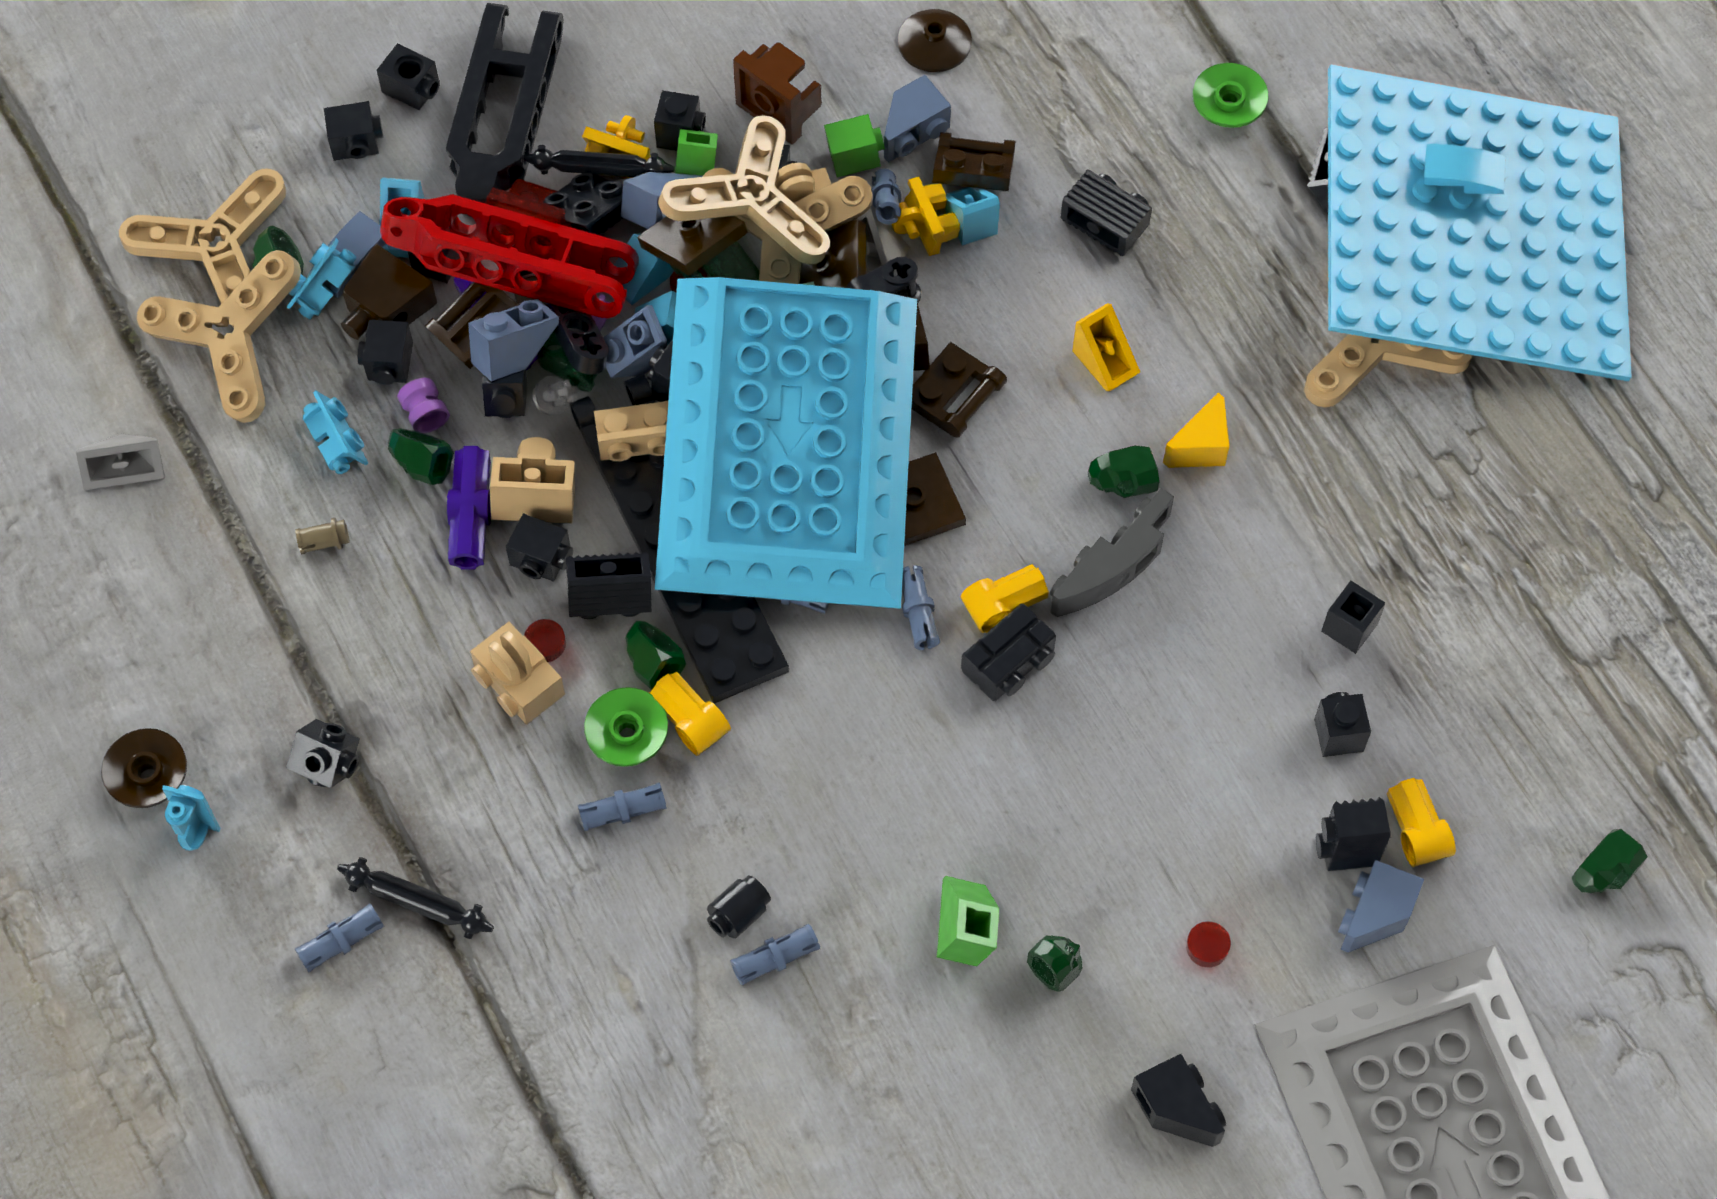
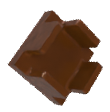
[733,42,822,145]

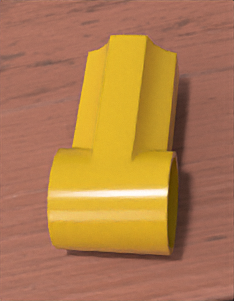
[960,564,1049,633]
[649,672,731,756]
[1387,778,1456,867]

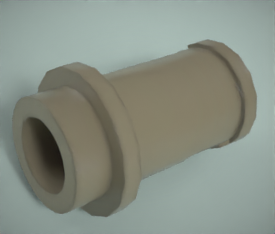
[295,517,350,555]

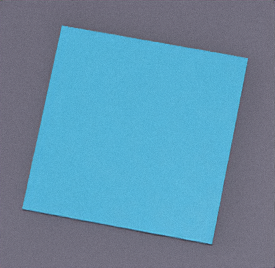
[1328,65,1632,381]

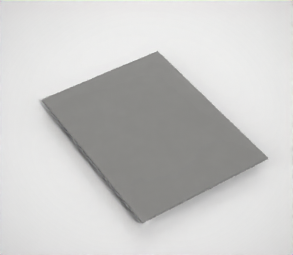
[1254,945,1610,1199]

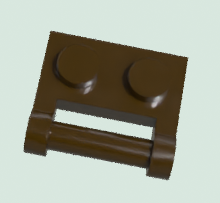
[932,132,1016,192]
[425,282,518,369]
[911,341,1007,438]

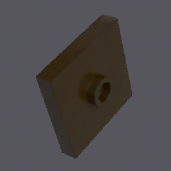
[637,216,748,275]
[800,218,866,288]
[904,452,966,546]

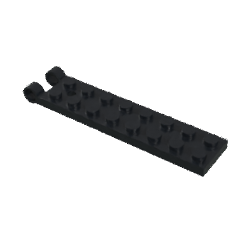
[569,374,789,704]

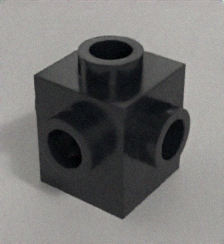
[286,719,360,788]

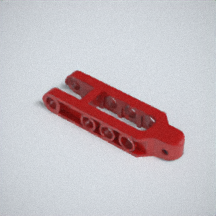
[380,194,639,318]

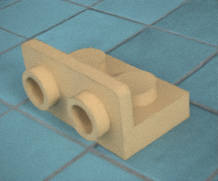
[594,401,668,461]

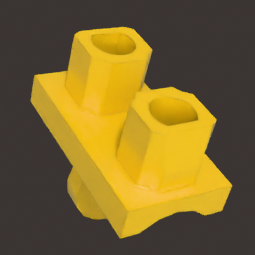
[582,115,651,179]
[891,177,960,256]

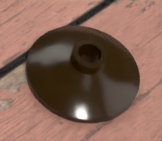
[898,9,972,72]
[101,728,187,808]

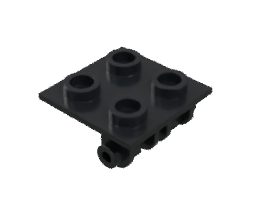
[531,173,623,235]

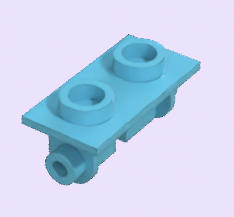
[287,238,357,319]
[303,391,368,474]
[162,785,221,851]

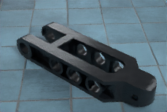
[446,3,564,218]

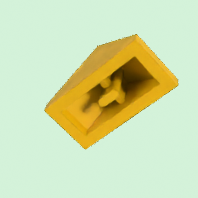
[1072,303,1140,392]
[1163,393,1229,468]

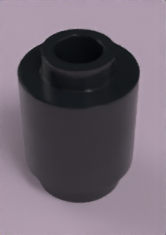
[707,875,771,939]

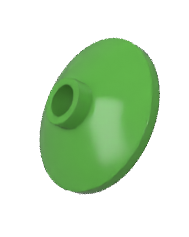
[1192,63,1268,128]
[584,687,668,767]

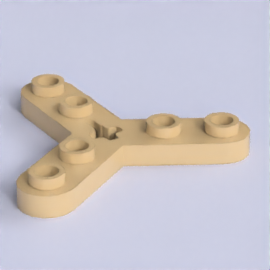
[658,115,830,264]
[702,168,873,284]
[119,169,286,304]
[137,250,301,423]
[1304,274,1473,408]

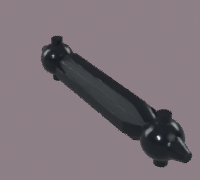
[524,145,675,177]
[337,857,494,939]

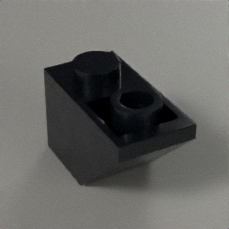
[1131,1054,1226,1147]

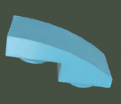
[1424,143,1506,194]

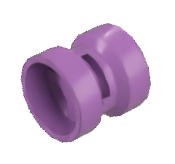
[397,378,450,433]

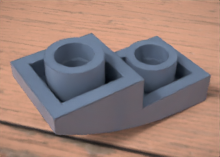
[309,211,386,298]

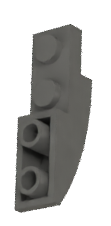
[1049,488,1174,617]

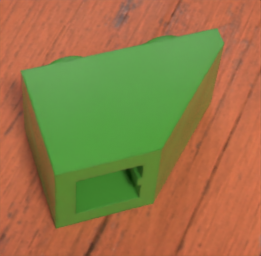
[937,876,999,967]

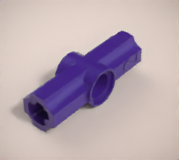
[447,446,491,570]

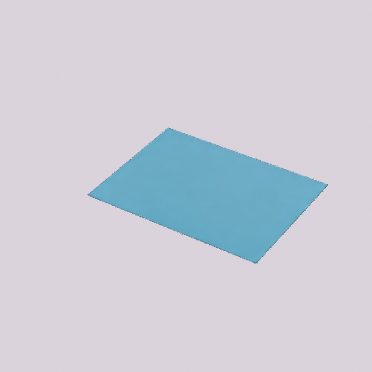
[654,277,917,609]

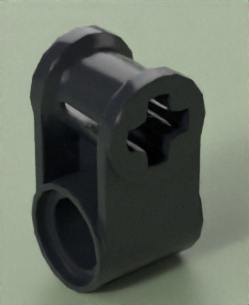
[845,257,921,304]

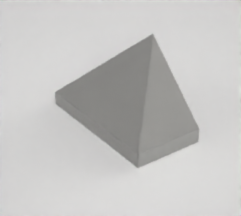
[854,206,910,274]
[76,433,165,490]

